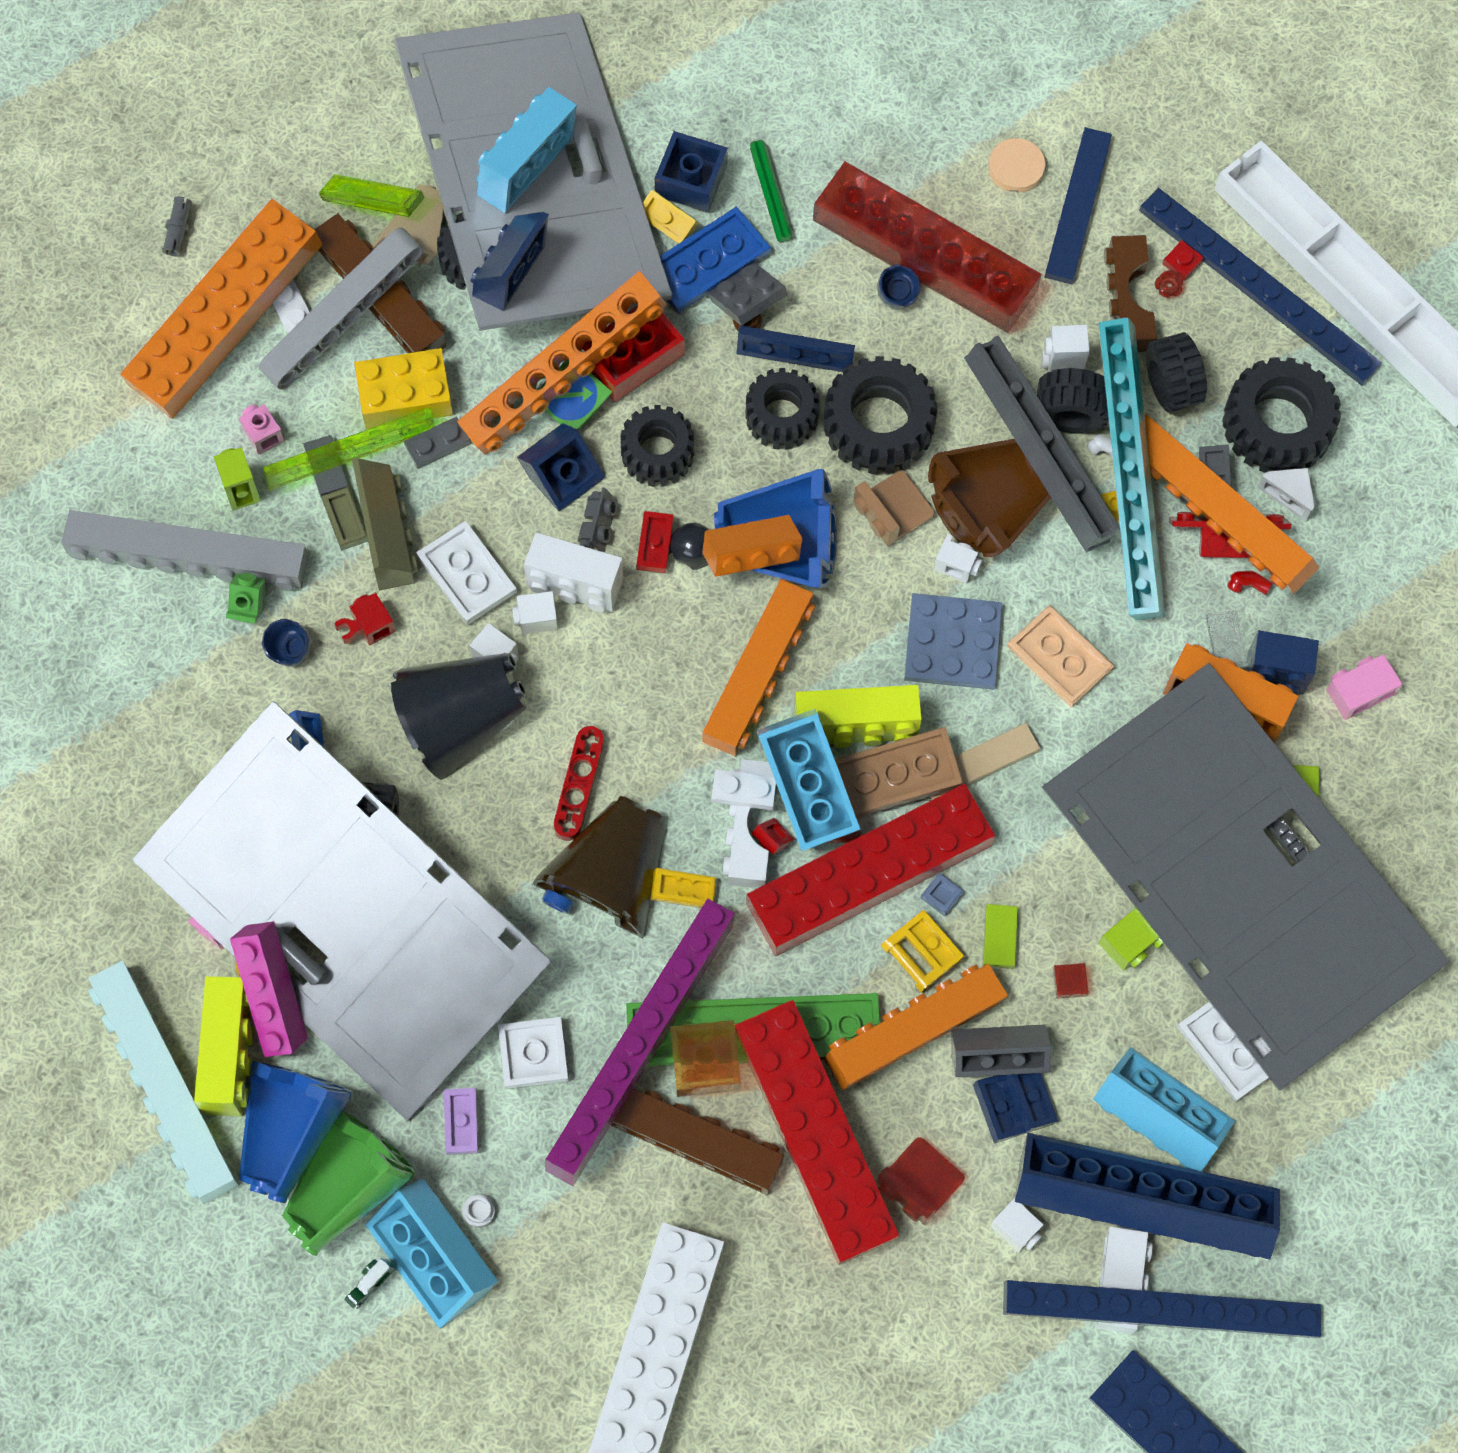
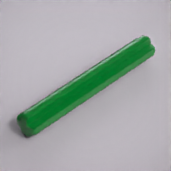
[750,139,792,243]

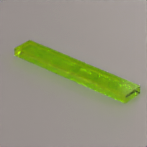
[263,408,434,491]

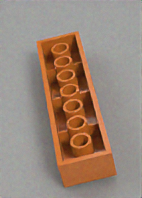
[120,199,323,419]

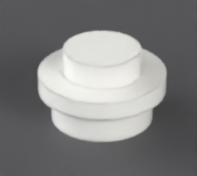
[462,1194,495,1227]

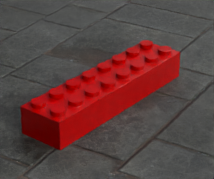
[746,784,995,957]
[734,1000,899,1265]

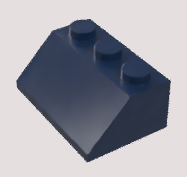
[470,212,549,311]

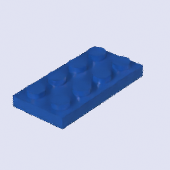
[660,206,771,314]

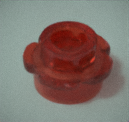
[1155,270,1183,298]

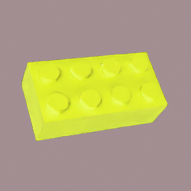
[793,685,922,748]
[194,976,255,1117]

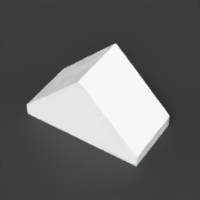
[1258,468,1314,522]

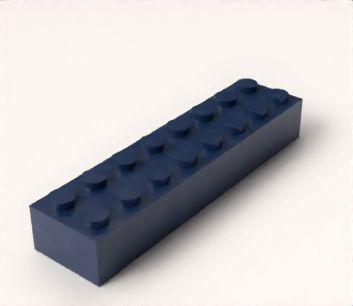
[1015,1132,1280,1260]

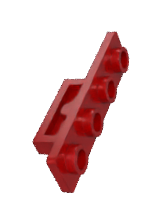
[1169,512,1292,558]

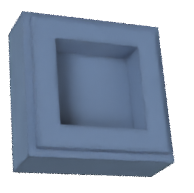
[920,873,964,917]

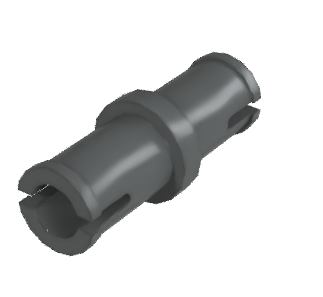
[162,196,192,257]

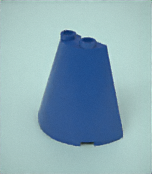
[714,469,837,588]
[239,1060,352,1203]

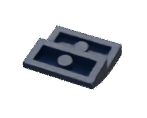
[972,1073,1058,1144]

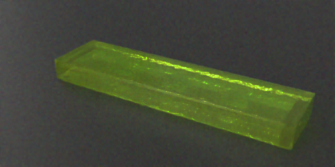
[319,174,425,217]

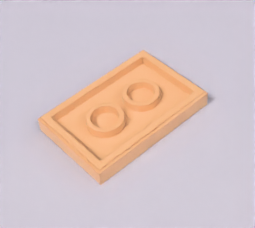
[1007,605,1114,708]

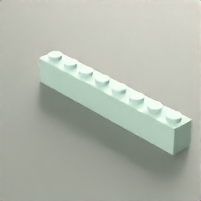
[88,960,238,1204]

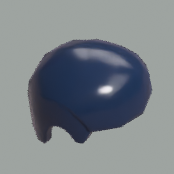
[877,264,921,309]
[261,619,312,667]

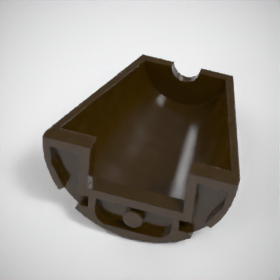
[533,796,666,939]

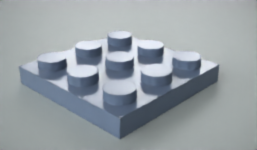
[904,593,1002,690]

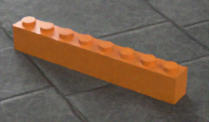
[1144,414,1319,594]

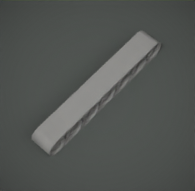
[259,227,423,390]

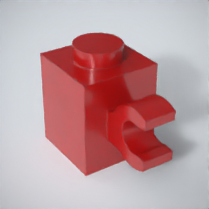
[334,592,396,646]

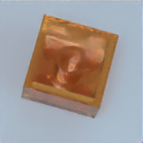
[670,1020,741,1097]

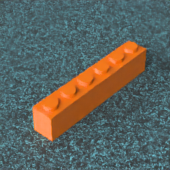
[702,579,816,757]
[824,964,1008,1091]

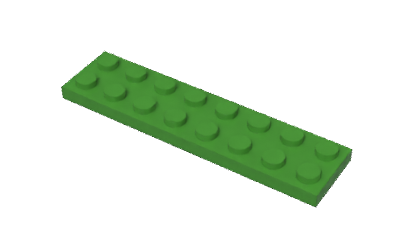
[626,993,880,1067]

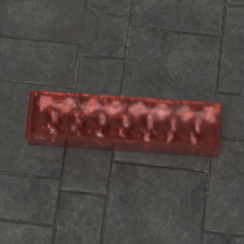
[813,161,1042,333]

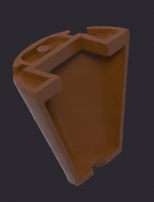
[928,439,1051,557]

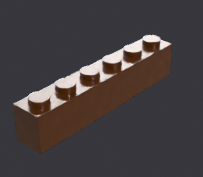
[314,213,446,353]
[611,1089,784,1195]

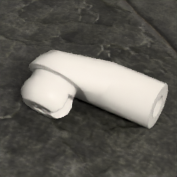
[1088,435,1113,460]

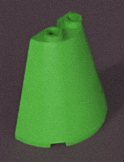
[282,1111,416,1256]

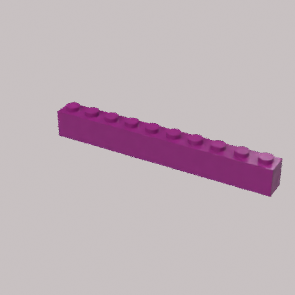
[545,898,735,1186]

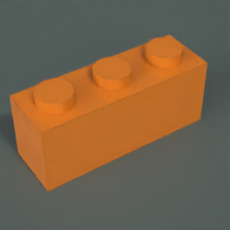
[703,515,802,577]

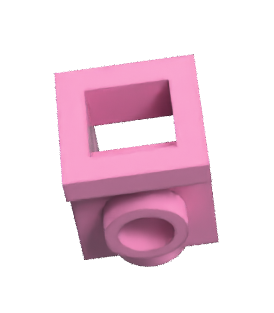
[239,404,284,455]

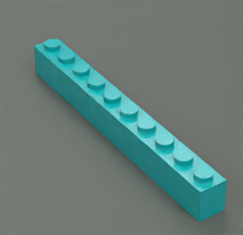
[1099,317,1166,620]

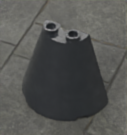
[391,653,527,780]

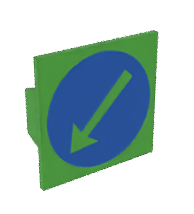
[538,360,612,430]

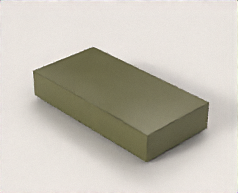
[321,487,368,551]

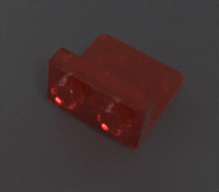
[876,1137,965,1226]

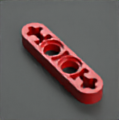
[553,726,604,841]

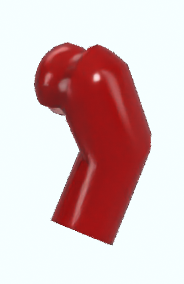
[1227,570,1273,595]

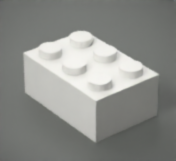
[524,532,623,612]

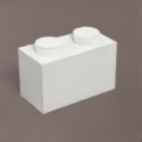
[1041,325,1089,372]

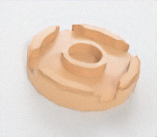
[988,138,1046,192]

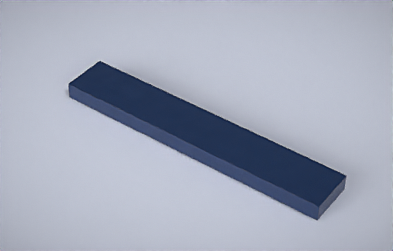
[1044,127,1112,285]

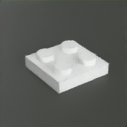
[498,1017,569,1089]

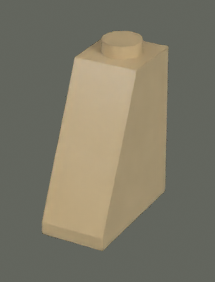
[373,184,443,265]

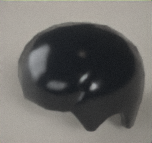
[669,522,709,570]

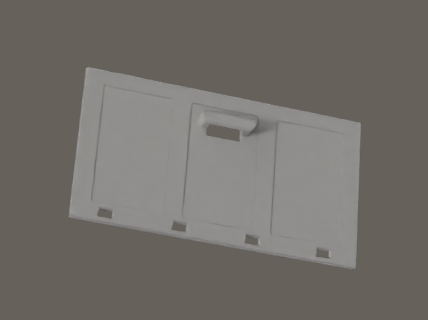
[394,12,672,331]

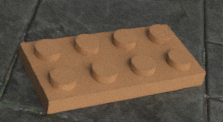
[834,727,963,818]

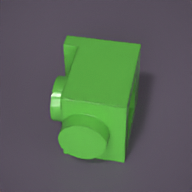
[226,573,266,624]

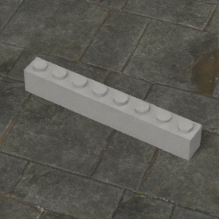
[61,510,308,590]

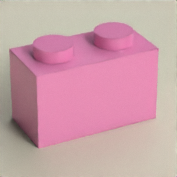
[1326,654,1403,720]

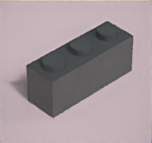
[951,1024,1051,1077]

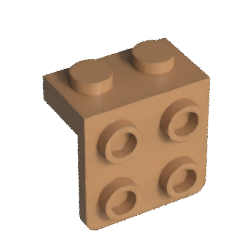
[853,471,934,547]

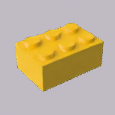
[354,348,453,429]

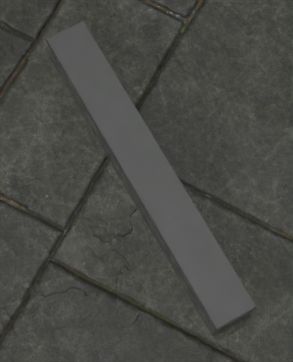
[964,335,1120,553]

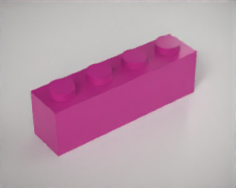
[230,921,308,1057]

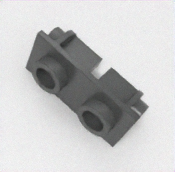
[578,487,617,553]

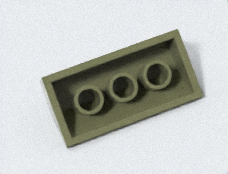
[352,458,418,591]

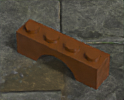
[1104,235,1157,352]

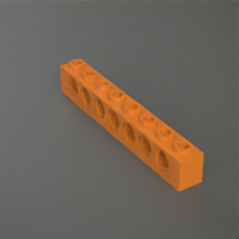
[457,271,668,455]

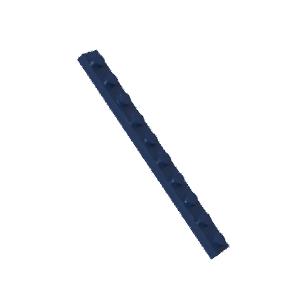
[1139,187,1382,386]
[1003,1280,1321,1338]

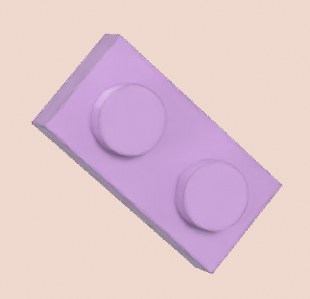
[444,1088,478,1155]

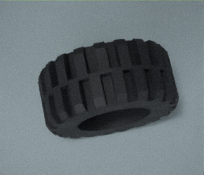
[824,356,938,474]
[1222,357,1341,473]

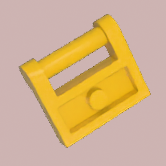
[881,910,964,994]

